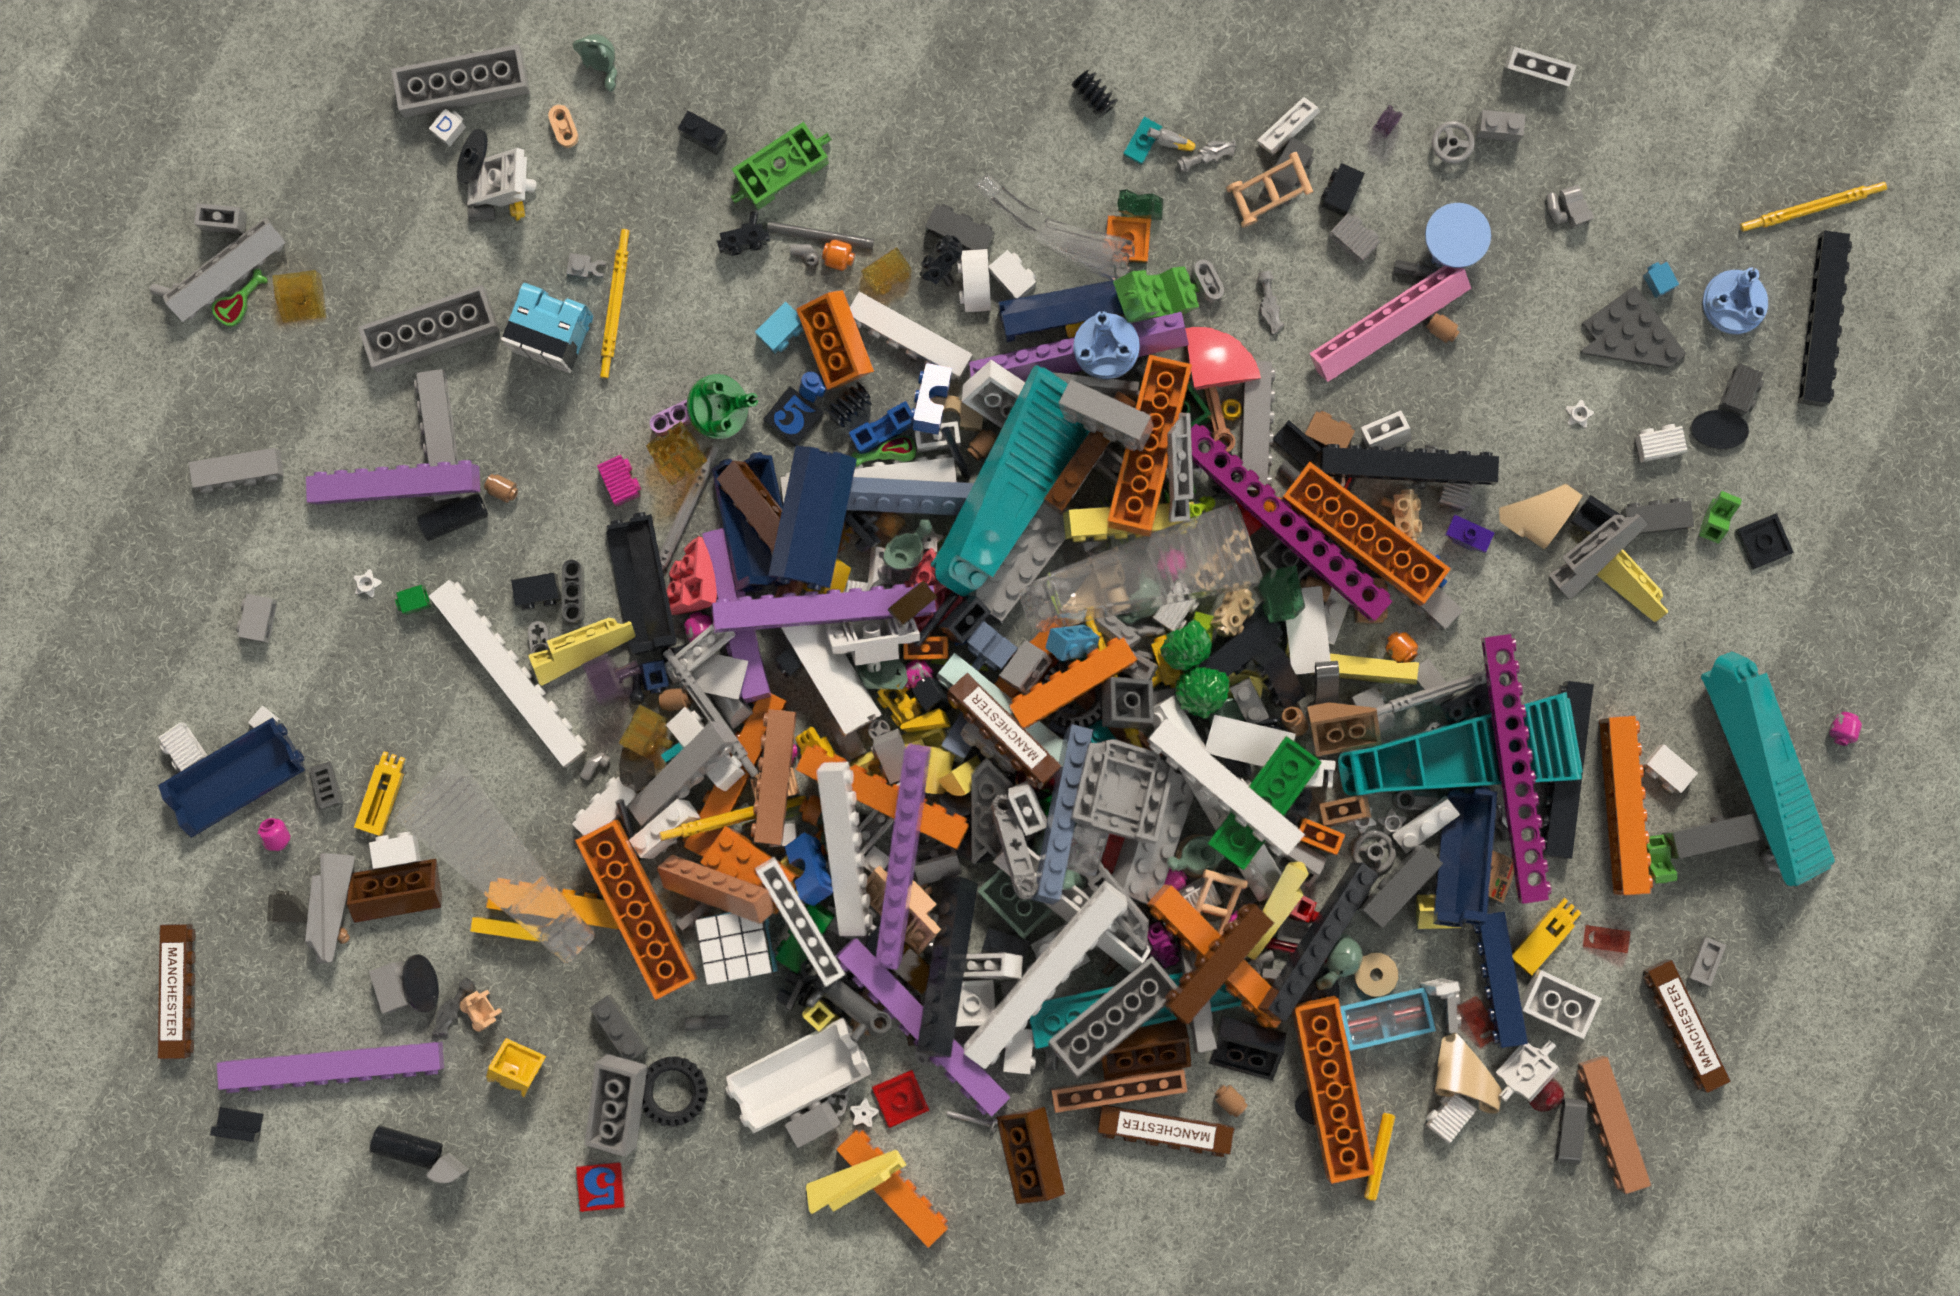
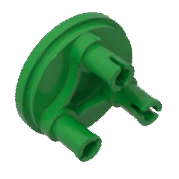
[687,374,759,439]

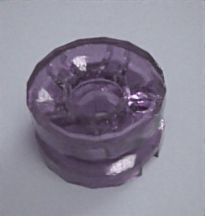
[1372,104,1404,139]

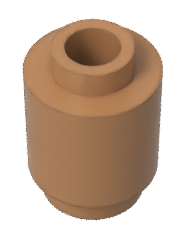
[1426,313,1460,343]
[967,429,997,462]
[484,474,518,503]
[1298,575,1332,602]
[659,687,693,711]
[1282,707,1309,736]
[1215,1084,1248,1118]

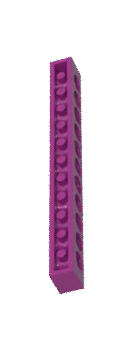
[1191,424,1393,623]
[1481,634,1551,904]

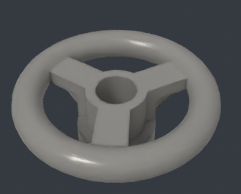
[1432,121,1475,164]
[1352,830,1396,874]

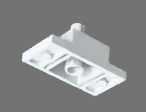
[467,148,536,207]
[824,618,920,672]

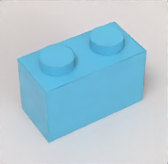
[755,302,804,353]

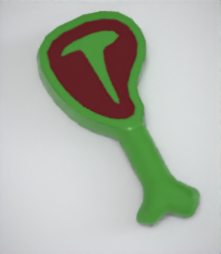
[212,269,268,327]
[851,435,916,467]

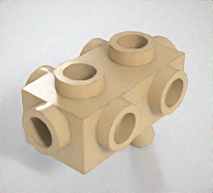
[1381,489,1422,542]
[1210,588,1255,637]

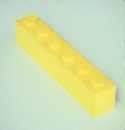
[1063,501,1197,542]

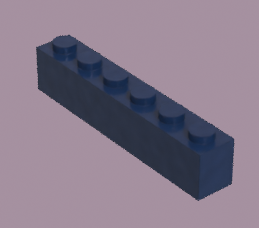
[1473,911,1528,1048]

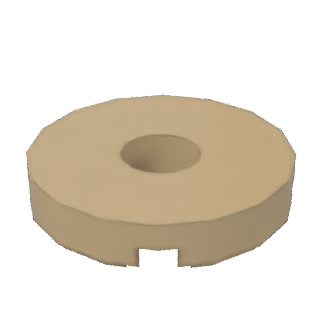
[1354,953,1398,996]

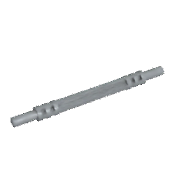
[659,445,719,569]
[663,649,759,778]
[1376,670,1505,716]

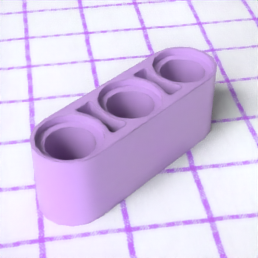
[650,399,691,436]

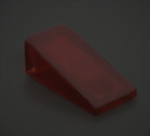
[1583,925,1631,953]
[1457,996,1495,1047]

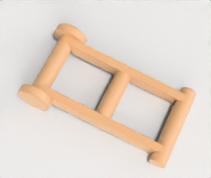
[1226,152,1313,228]
[1177,869,1248,944]

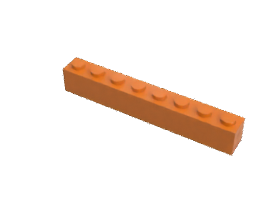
[683,693,788,857]
[1147,885,1281,1028]

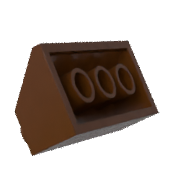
[347,858,442,923]
[1101,1019,1192,1080]
[996,1107,1065,1204]

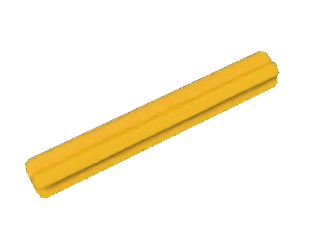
[1364,1113,1395,1201]

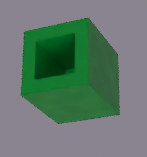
[395,585,431,615]

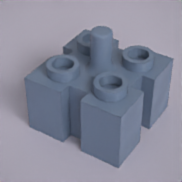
[967,621,1018,672]

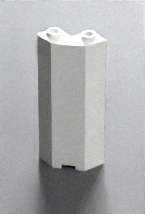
[781,624,881,737]
[726,1018,871,1133]

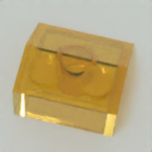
[272,270,326,323]

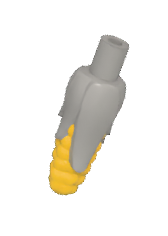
[1147,128,1195,151]

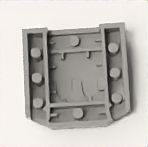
[1070,739,1174,844]

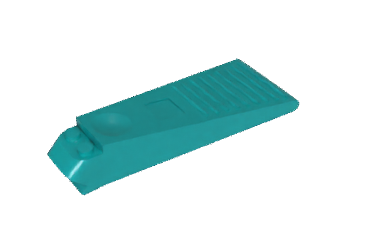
[931,365,1090,596]
[1701,651,1835,887]
[1338,692,1583,796]

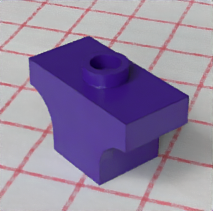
[1445,515,1495,553]

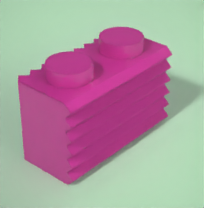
[597,455,642,507]

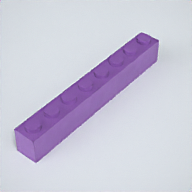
[306,460,480,505]
[702,528,772,703]

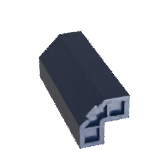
[998,279,1124,343]
[769,446,857,591]
[712,452,791,592]
[158,717,305,838]
[1433,787,1497,927]

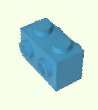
[1045,625,1100,661]

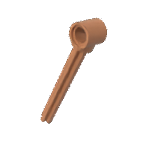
[1204,386,1235,453]

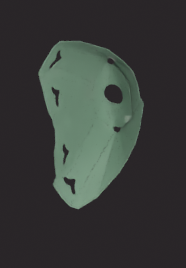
[856,644,908,689]

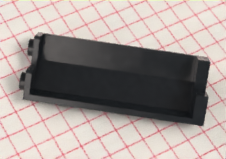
[606,512,677,656]

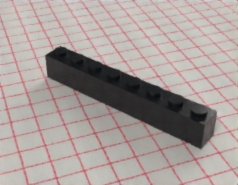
[1798,230,1852,407]
[1320,444,1499,485]
[1542,681,1594,859]
[1258,862,1379,1022]
[917,876,978,1058]

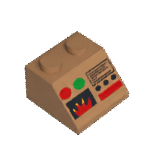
[1488,851,1514,903]

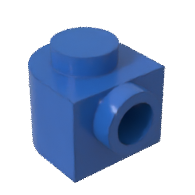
[799,372,827,403]

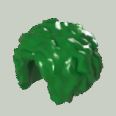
[1160,620,1212,671]
[1175,666,1229,719]

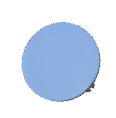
[1425,203,1491,268]
[1703,267,1768,334]
[1073,311,1140,380]

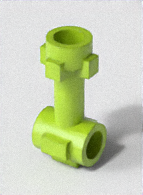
[1184,496,1215,523]

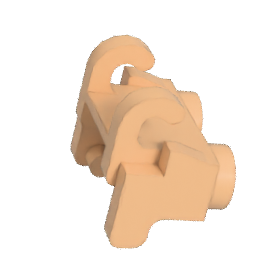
[460,990,502,1032]

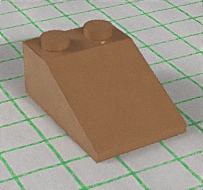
[1307,703,1382,757]

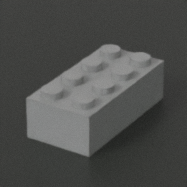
[1059,380,1153,451]
[585,1054,648,1157]

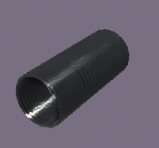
[417,492,488,542]
[369,1125,443,1170]

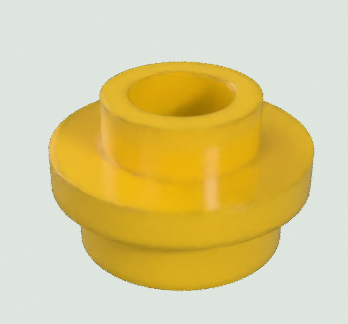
[509,201,525,221]
[1221,399,1242,421]

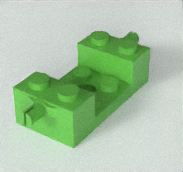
[730,121,832,210]
[1113,266,1199,323]

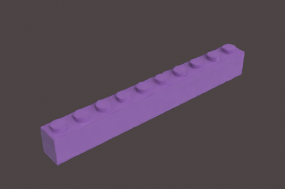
[969,312,1189,382]
[711,583,936,633]
[875,743,931,970]
[836,937,1010,1117]
[217,1042,444,1093]

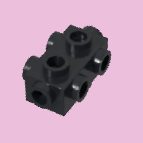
[717,211,770,256]
[919,234,962,286]

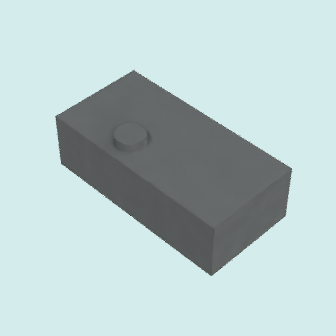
[1662,813,1766,859]
[1358,845,1443,928]

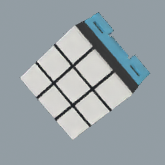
[501,283,593,374]
[695,913,778,985]

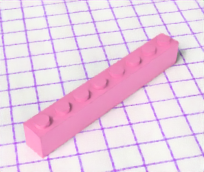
[1309,266,1471,382]

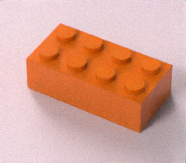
[796,290,874,390]
[700,826,800,914]

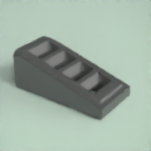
[309,761,344,810]

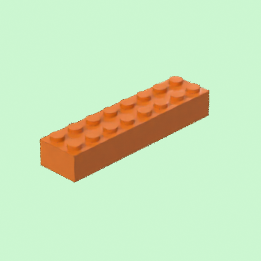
[1108,355,1192,537]
[1280,462,1451,606]
[1599,716,1653,895]
[795,744,969,850]
[575,820,698,1000]
[1292,996,1375,1184]

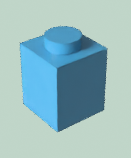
[1643,262,1679,298]

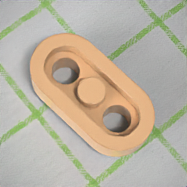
[548,105,579,148]

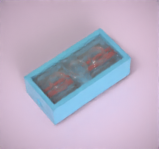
[1340,987,1436,1051]

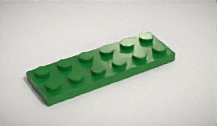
[1207,736,1322,870]

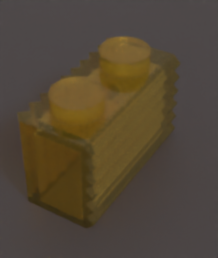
[861,247,912,296]

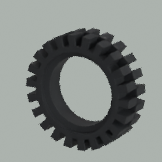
[1042,659,1102,728]
[642,1056,708,1127]

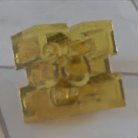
[646,421,708,486]
[619,705,672,758]

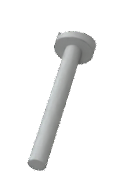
[947,1111,997,1132]

